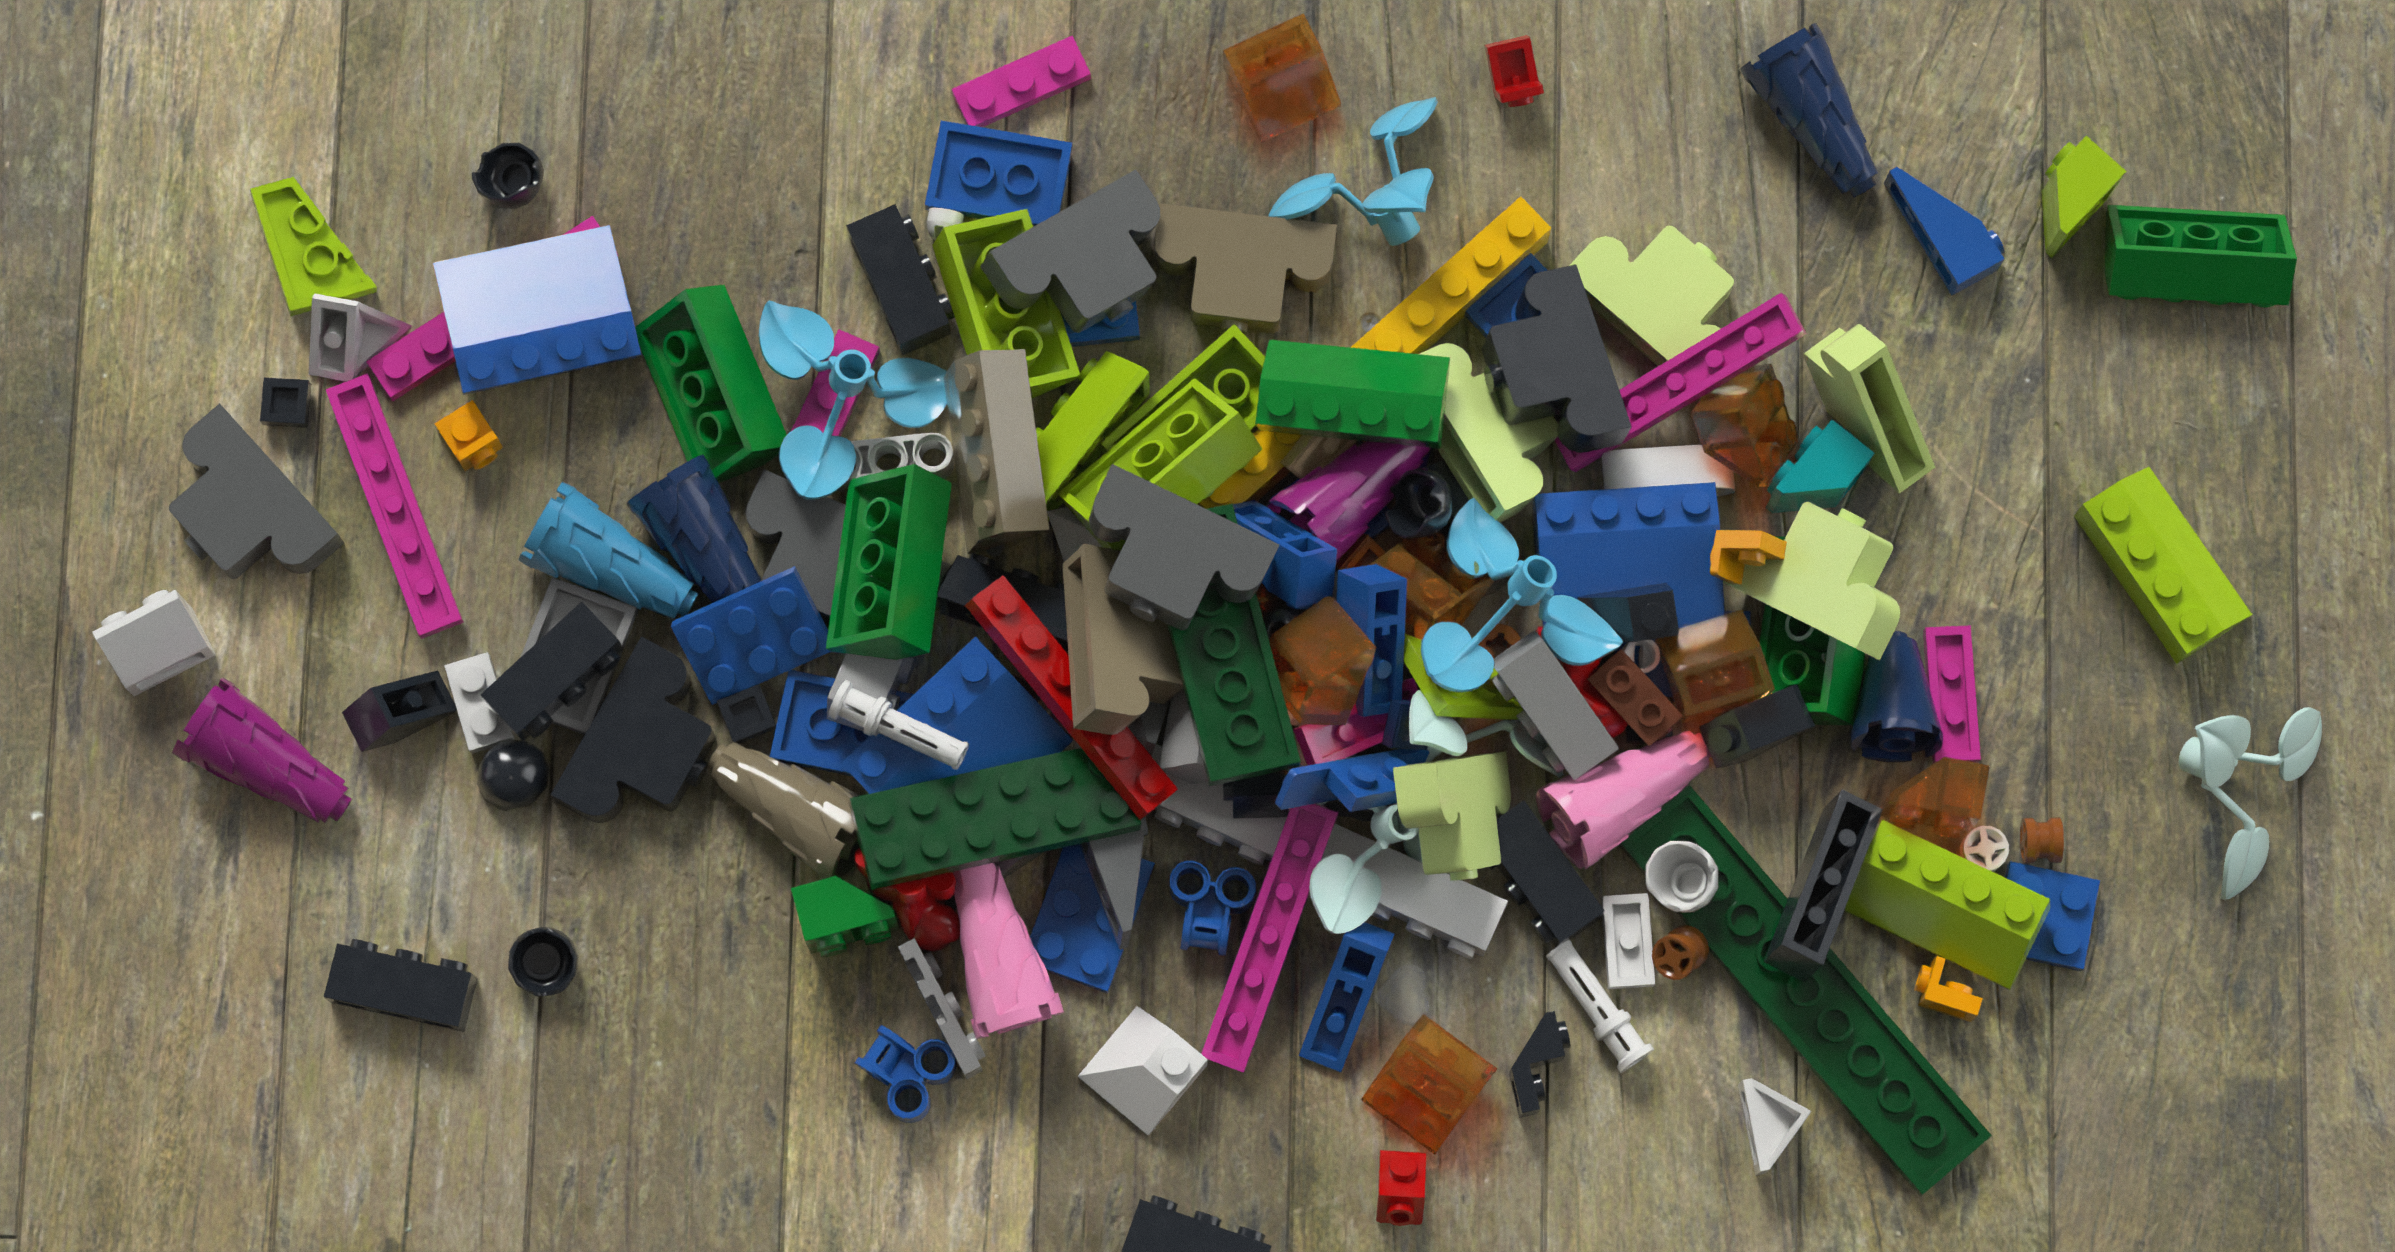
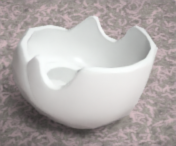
[1646,841,1719,913]

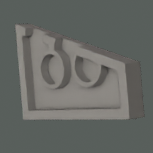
[898,938,986,1080]

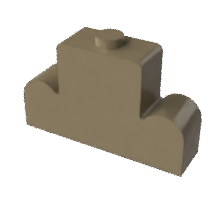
[1154,203,1337,335]
[1063,543,1183,735]

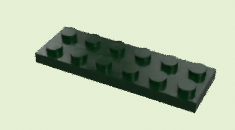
[1167,504,1301,787]
[849,748,1142,890]

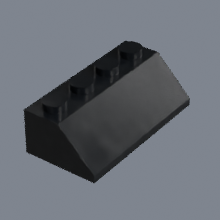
[937,553,1069,655]

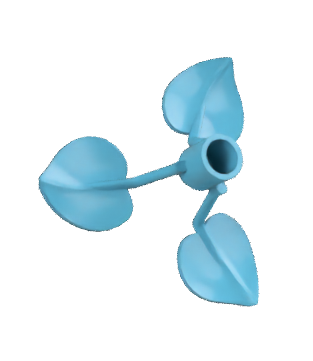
[1269,97,1438,246]
[759,300,947,499]
[1421,498,1623,692]

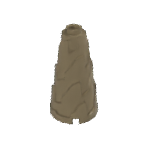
[708,742,861,880]

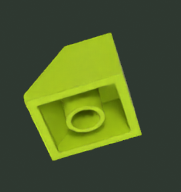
[2042,136,2127,258]

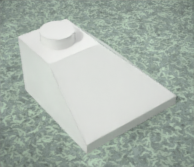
[1078,1006,1208,1136]

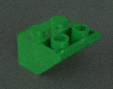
[791,876,899,958]

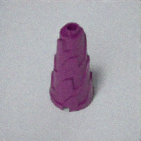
[1267,441,1431,564]
[172,677,352,823]

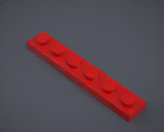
[965,576,1178,820]

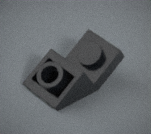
[1509,1011,1571,1118]

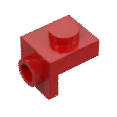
[1484,35,1544,107]
[1376,1150,1426,1226]

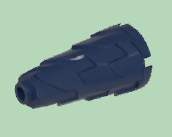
[1740,23,1879,198]
[626,454,761,603]

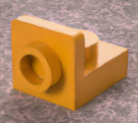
[434,400,503,471]
[1710,530,1787,585]
[1914,956,1983,1022]

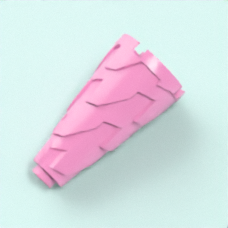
[1536,731,1711,869]
[953,863,1064,1039]

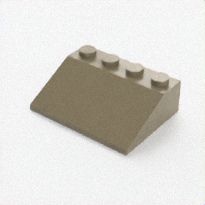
[943,349,1049,554]

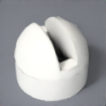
[927,208,964,240]
[1622,640,1660,674]

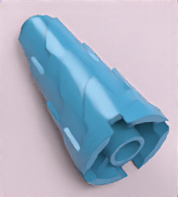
[518,482,699,620]

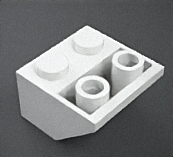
[93,590,216,696]

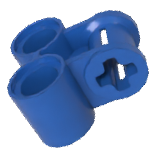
[1170,860,1256,956]
[854,1025,957,1123]

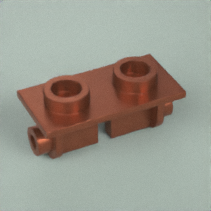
[1587,649,1683,747]

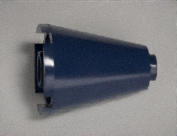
[1851,631,1943,762]

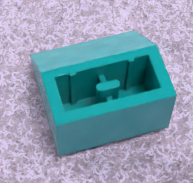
[1765,420,1875,513]

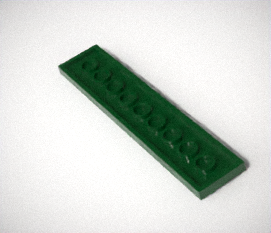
[1619,785,1992,1196]

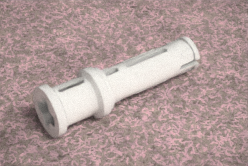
[828,680,969,770]
[1546,940,1654,1073]

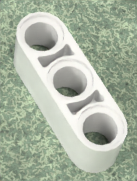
[838,432,955,492]
[1602,444,1735,496]

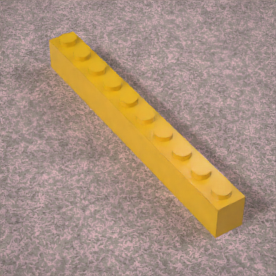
[1198,196,1551,509]

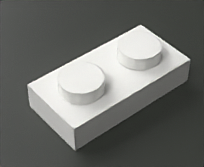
[444,652,515,754]
[1601,893,1655,989]

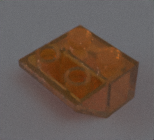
[1223,13,1341,143]
[1691,364,1798,487]
[1370,531,1494,640]
[1269,597,1376,725]
[1655,609,1775,724]
[1879,757,1990,838]
[1361,1014,1498,1155]

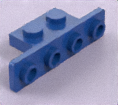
[1275,749,1430,812]

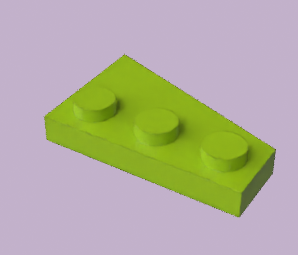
[250,177,377,317]
[1404,634,1523,720]

